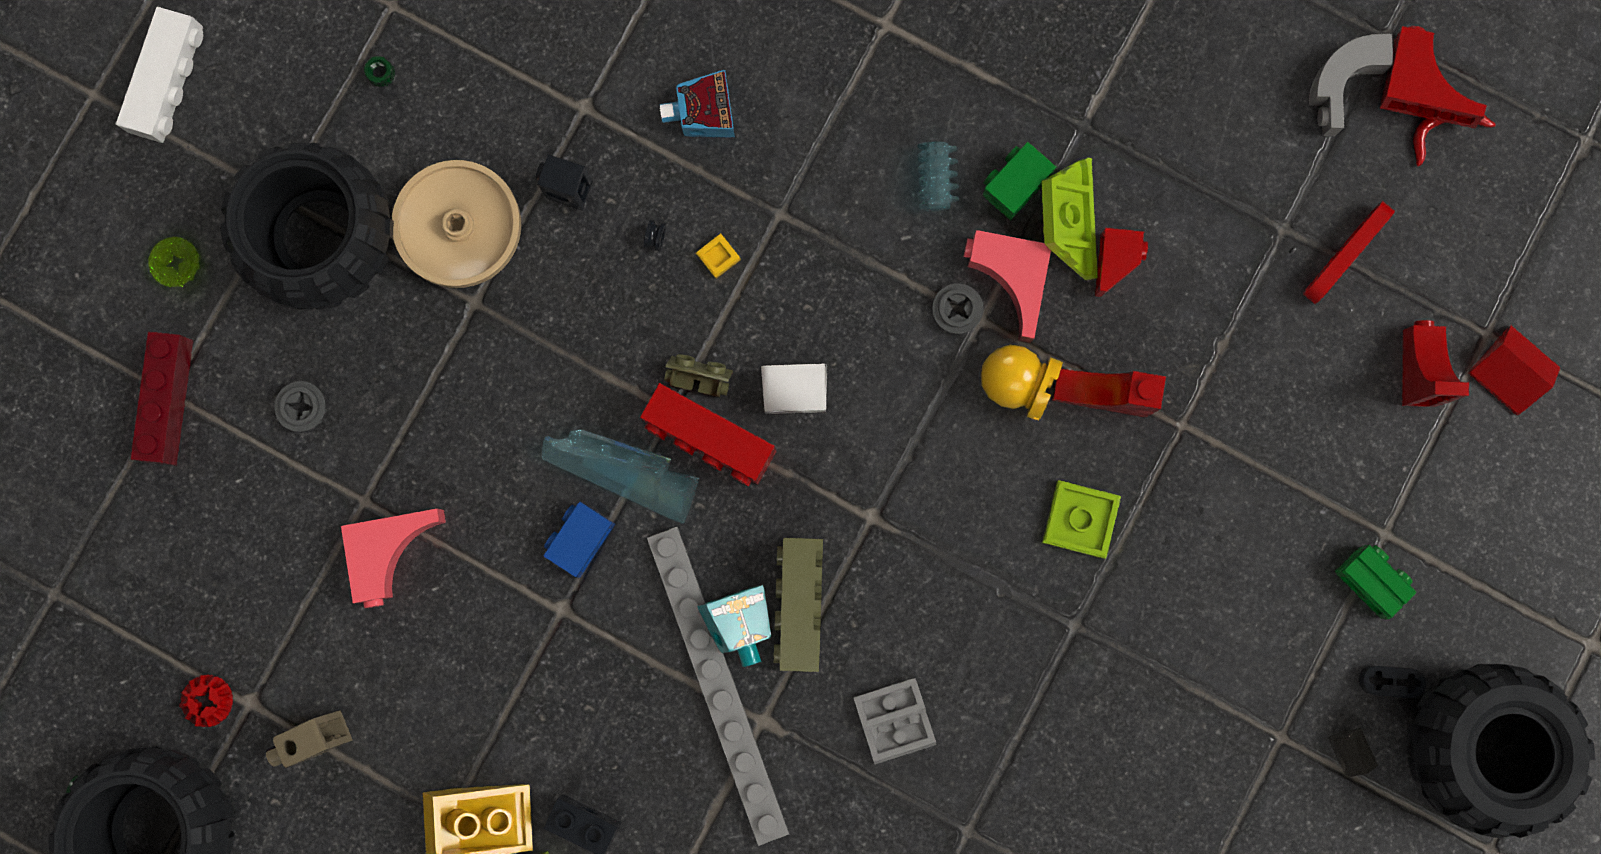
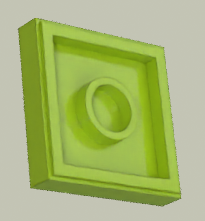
[1042,480,1121,559]

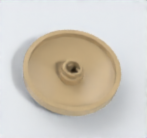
[392,160,521,288]

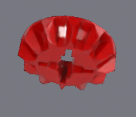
[179,675,233,727]

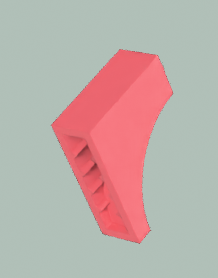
[964,230,1051,343]
[341,509,446,608]

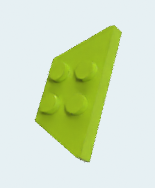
[1042,158,1098,280]

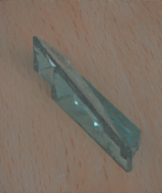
[542,429,699,524]

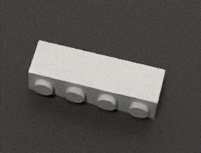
[116,7,203,143]

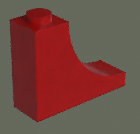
[1380,26,1487,128]
[1402,320,1469,407]
[1052,368,1166,418]

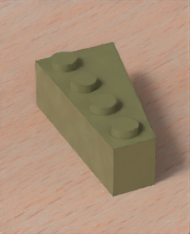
[774,538,823,672]

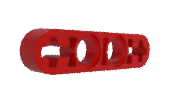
[1303,201,1395,304]

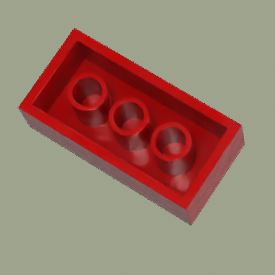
[640,383,776,487]

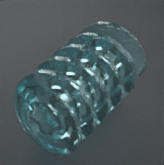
[917,141,959,212]

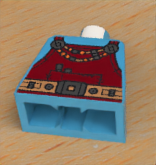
[660,70,735,138]

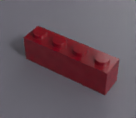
[130,332,193,466]

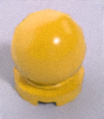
[981,344,1063,421]

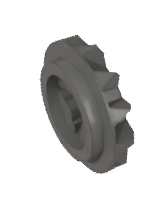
[932,283,984,334]
[275,381,327,432]

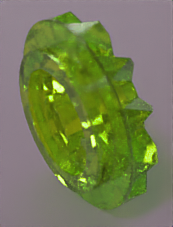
[148,237,201,287]

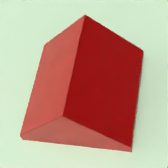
[1468,325,1560,415]

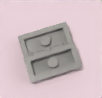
[854,678,937,764]

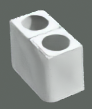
[761,364,827,414]

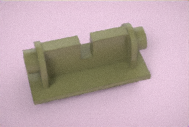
[664,354,733,397]

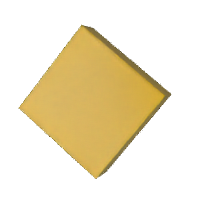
[696,233,741,279]

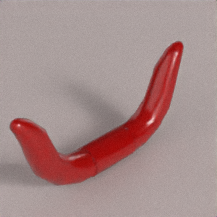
[1413,115,1496,166]

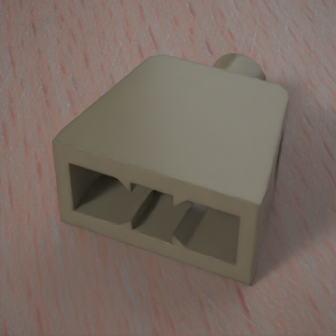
[266,710,353,768]

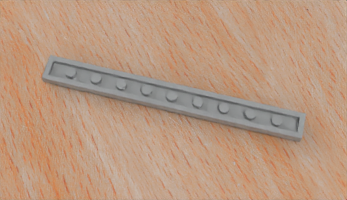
[647,527,789,846]

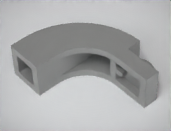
[1309,34,1393,136]

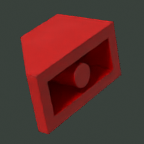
[1095,228,1148,297]

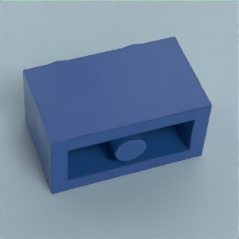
[544,501,615,578]

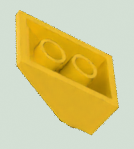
[423,784,533,854]

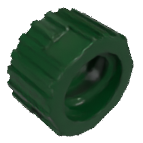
[364,56,395,87]

